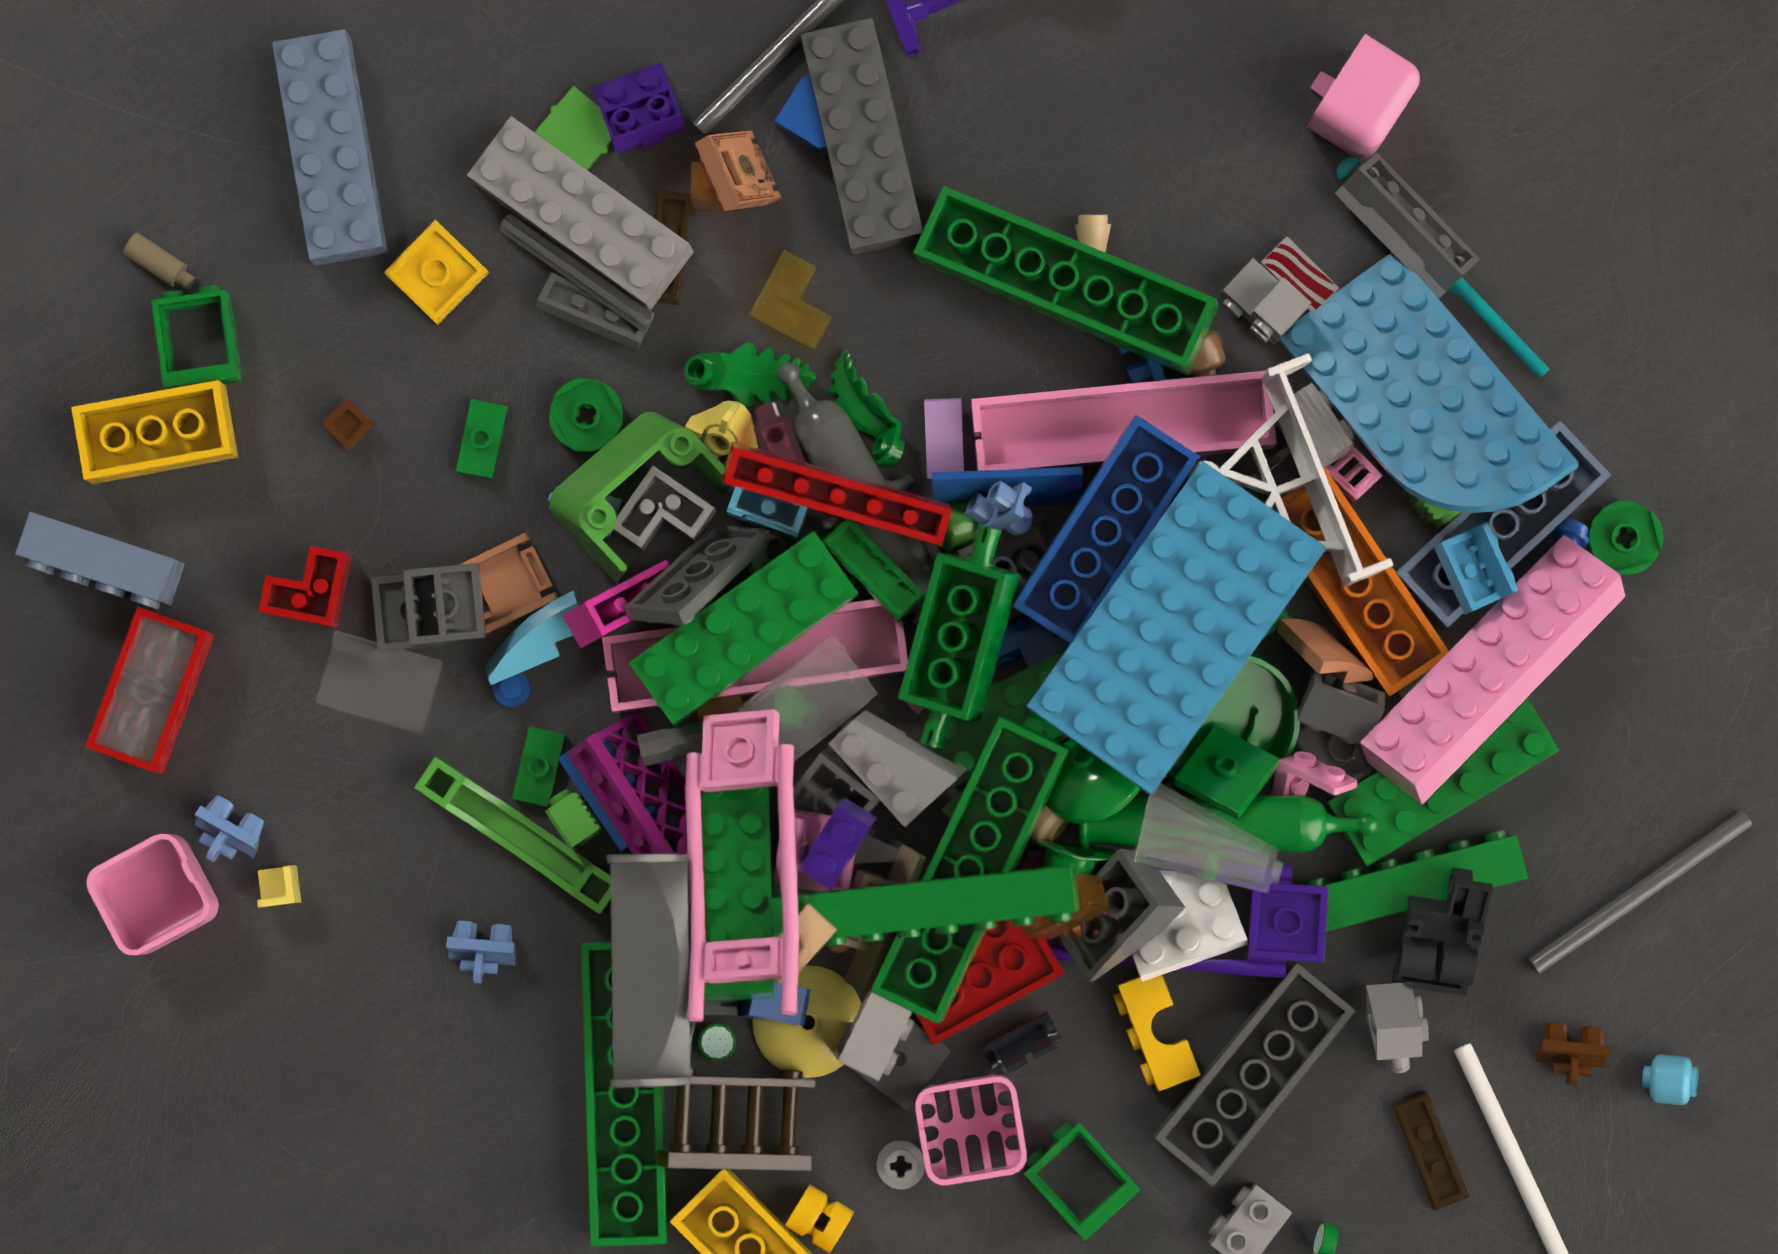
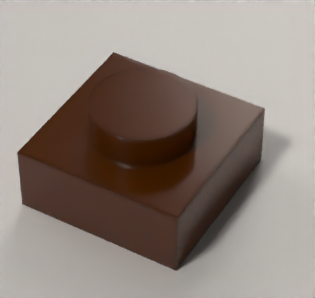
[322,398,376,451]

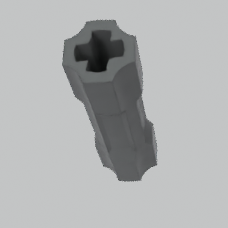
[637,709,748,766]

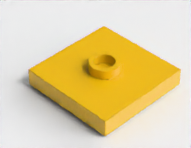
[384,220,489,325]

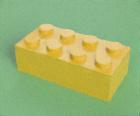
[71,380,238,484]
[670,1169,813,1254]

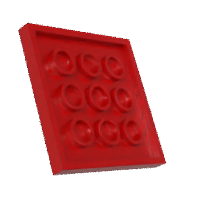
[884,880,1065,1046]

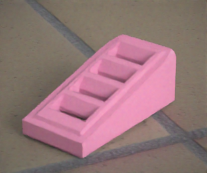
[1323,446,1383,503]

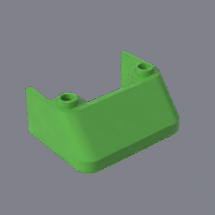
[549,412,728,585]

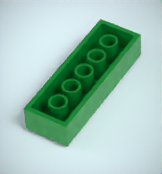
[629,531,859,726]
[1324,698,1560,867]
[700,787,775,1001]

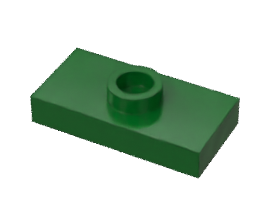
[456,399,508,480]
[512,726,566,807]

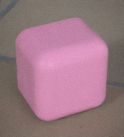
[1307,34,1420,159]
[87,834,219,955]

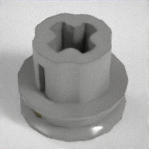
[877,1140,925,1190]

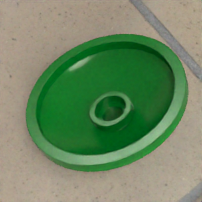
[1045,737,1140,823]

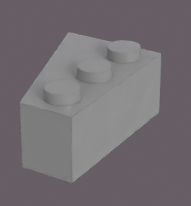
[828,710,967,827]

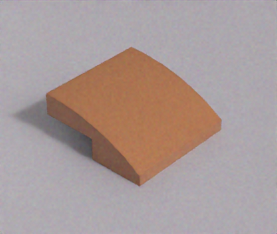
[1277,619,1374,683]

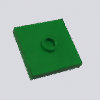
[1174,725,1279,819]

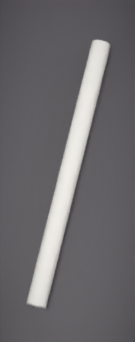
[1454,1043,1569,1254]

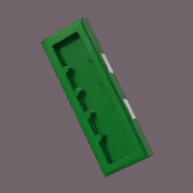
[821,518,926,623]

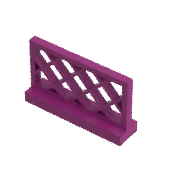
[567,710,687,855]

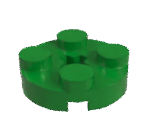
[549,378,624,453]
[1587,500,1664,576]

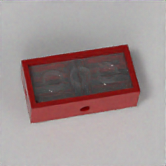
[85,607,215,774]

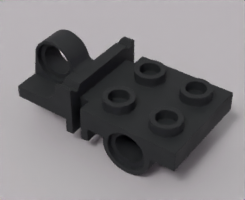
[1392,867,1493,996]

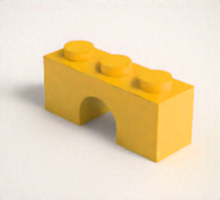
[1113,975,1201,1091]

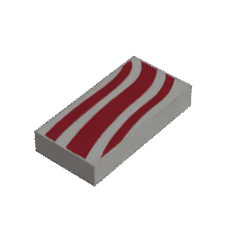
[1260,236,1339,312]

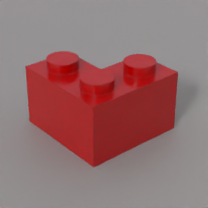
[258,546,353,629]

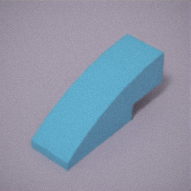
[485,591,580,685]

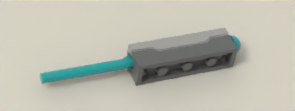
[1335,153,1549,378]

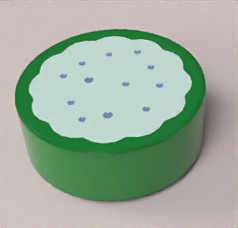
[699,1023,737,1061]
[1312,1221,1339,1254]

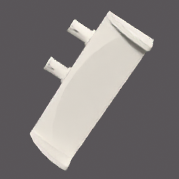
[1186,354,1393,587]

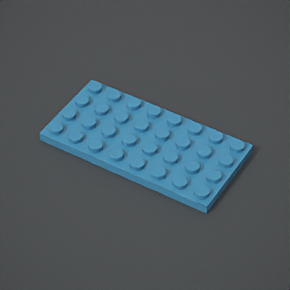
[1026,461,1327,796]

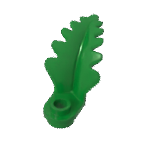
[684,342,816,408]
[829,350,905,468]

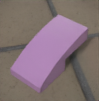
[924,398,964,479]

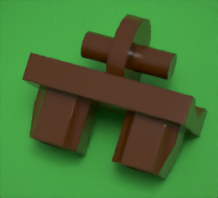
[1536,1023,1610,1086]

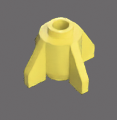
[685,401,758,460]

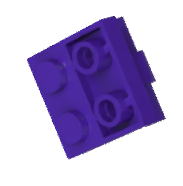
[592,62,686,154]

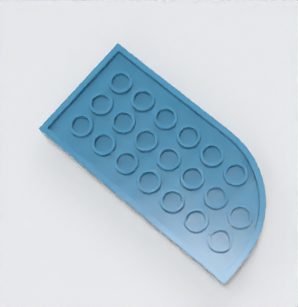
[1279,252,1578,513]

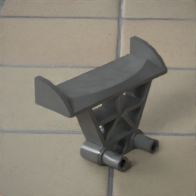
[607,854,739,1087]

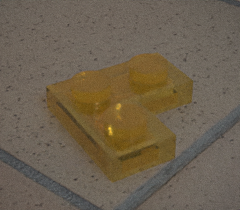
[749,250,832,351]

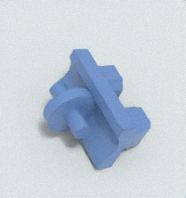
[965,481,1032,535]
[194,795,264,862]
[446,920,517,984]

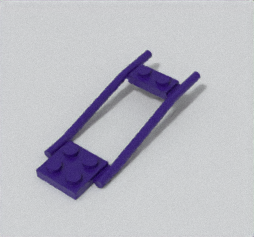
[1028,846,1329,978]

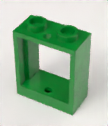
[151,285,243,389]
[1023,1121,1140,1241]

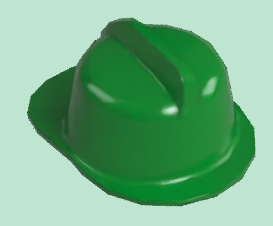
[1036,839,1116,887]

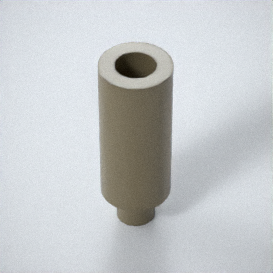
[123,232,195,289]

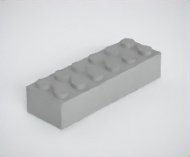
[467,116,694,310]

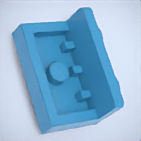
[1434,523,1518,614]

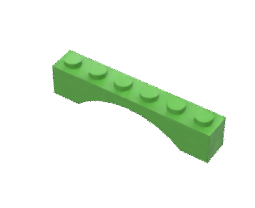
[414,757,611,915]

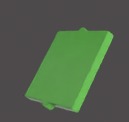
[535,86,612,170]

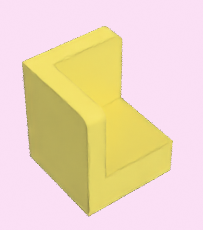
[257,865,301,908]

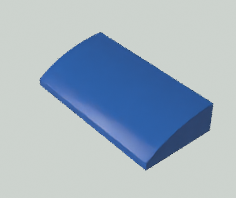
[932,467,1083,506]

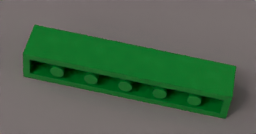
[1303,830,1528,932]

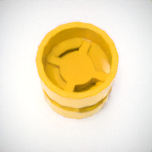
[785,1184,855,1253]

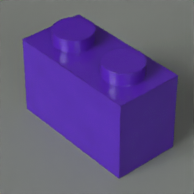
[799,798,877,890]

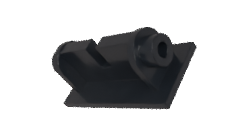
[981,1012,1063,1076]

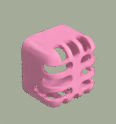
[915,1074,1027,1185]

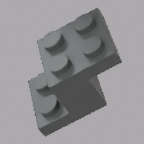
[371,563,486,652]
[775,718,880,815]

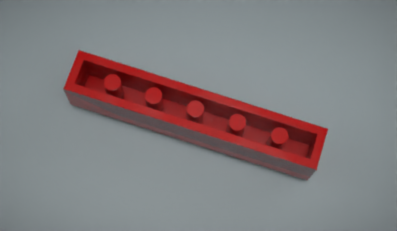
[722,441,952,546]

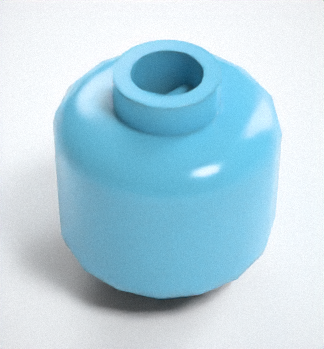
[1642,1054,1698,1105]

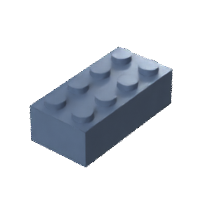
[15,512,185,609]

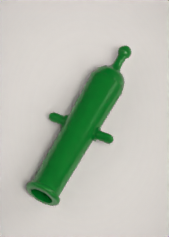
[1079,795,1378,878]

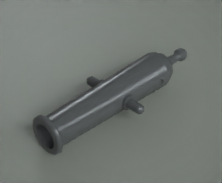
[778,362,934,627]

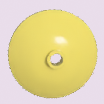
[752,965,862,1078]

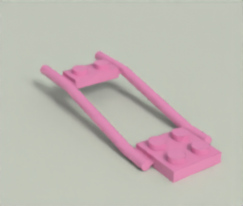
[685,709,799,1022]

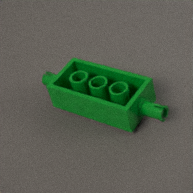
[898,524,1021,748]

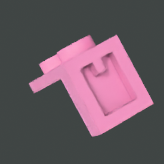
[1271,752,1358,796]

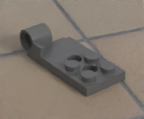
[624,525,789,626]

